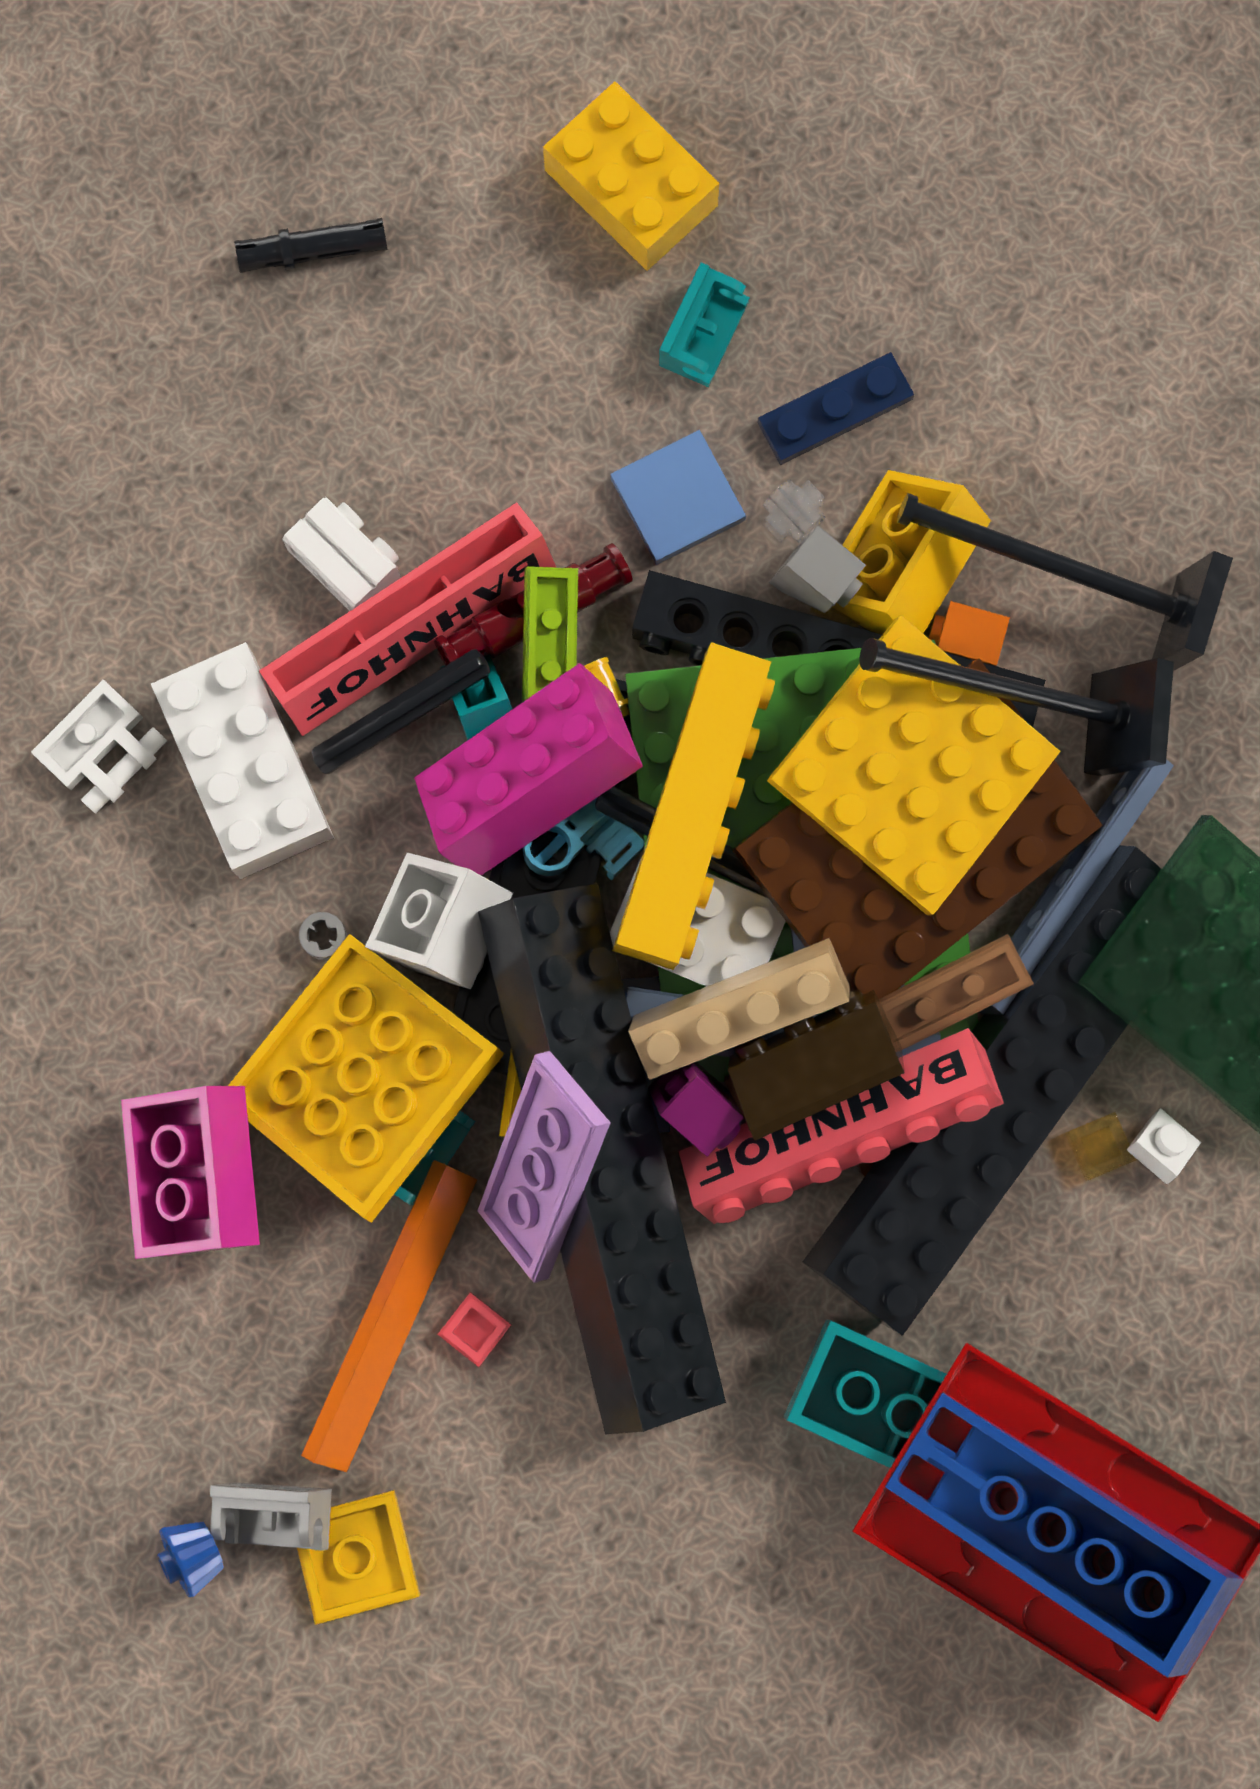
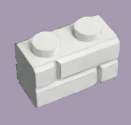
[282,497,401,611]

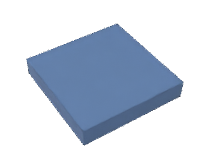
[610,430,746,565]

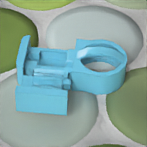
[523,797,644,881]

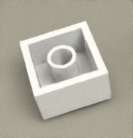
[365,853,513,989]

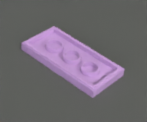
[477,1051,610,1283]

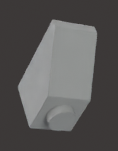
[769,526,866,613]

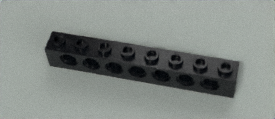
[632,570,1046,727]

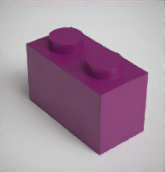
[648,1062,744,1157]

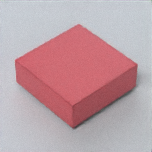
[437,1292,512,1367]

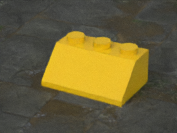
[831,470,991,635]

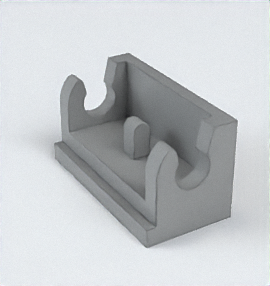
[210,1483,332,1551]

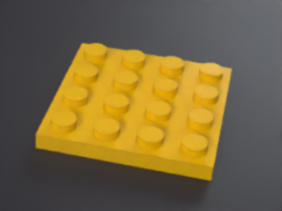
[767,615,1061,915]
[228,934,504,1223]

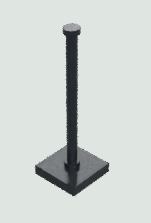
[897,493,1233,671]
[859,638,1174,776]

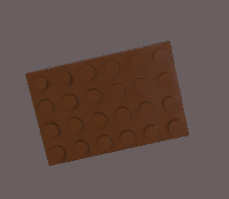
[732,658,1103,999]

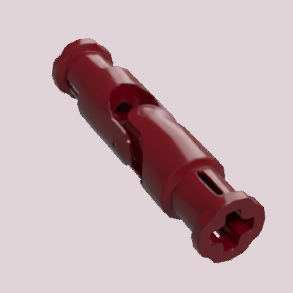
[434,543,633,666]

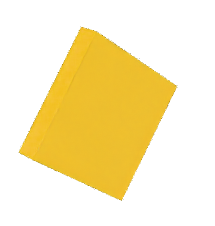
[297,1490,420,1625]

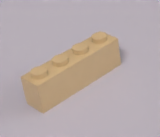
[628,938,850,1080]

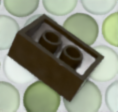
[728,990,905,1141]

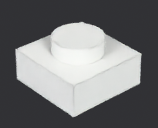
[1127,1108,1201,1184]

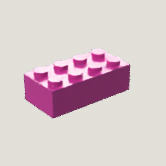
[414,663,643,875]

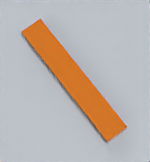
[301,1160,477,1472]

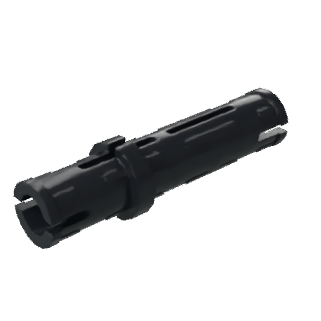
[234,218,388,273]

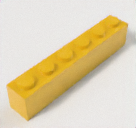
[612,642,775,970]

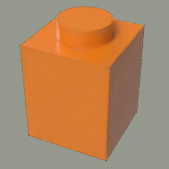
[928,601,1010,666]

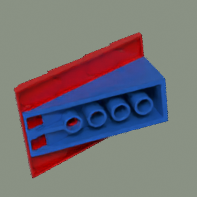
[852,1343,1260,1722]

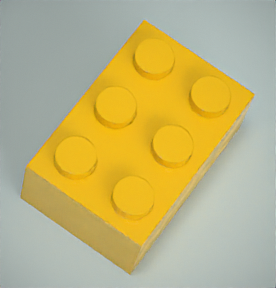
[543,81,720,271]

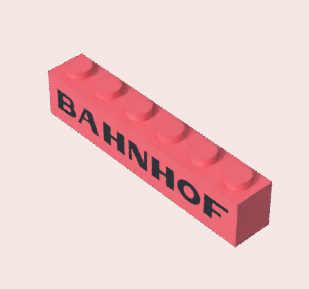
[259,502,556,736]
[678,1028,1004,1224]

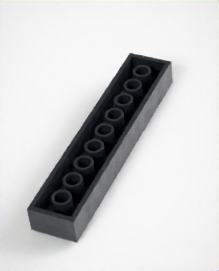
[803,845,1210,1336]
[478,883,726,1435]

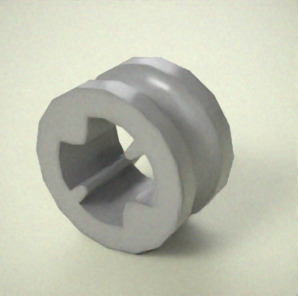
[299,912,347,960]

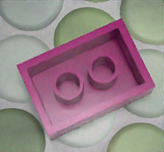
[121,1086,260,1259]

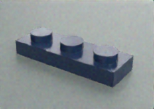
[757,352,914,465]

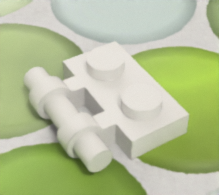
[31,680,167,814]

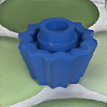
[157,1522,224,1597]

